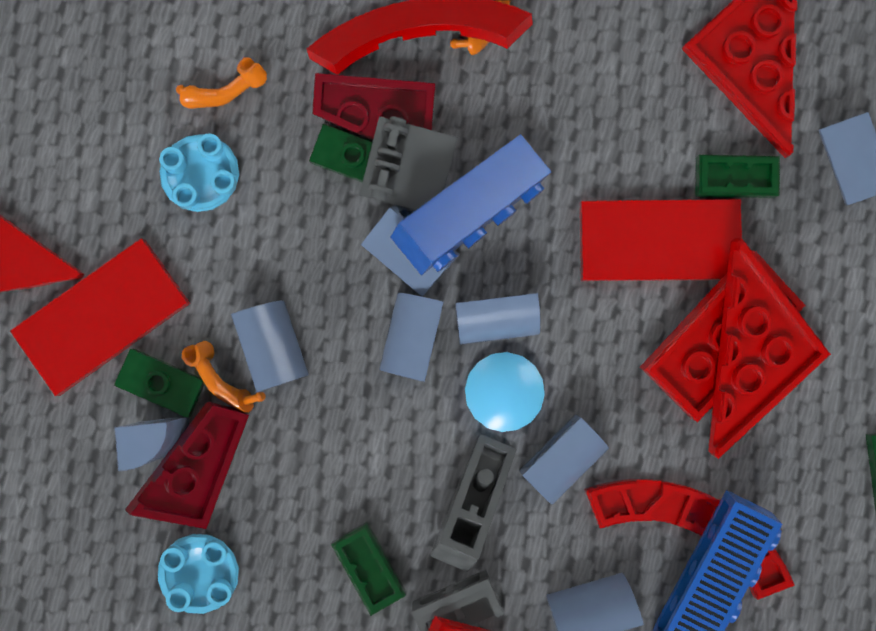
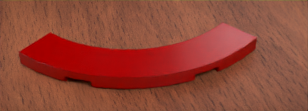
[306,0,533,75]
[584,479,795,600]

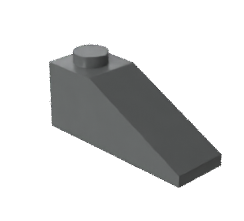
[430,434,517,572]

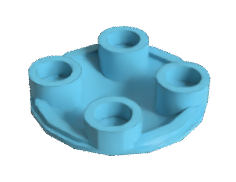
[159,133,239,212]
[465,352,545,432]
[158,534,239,614]

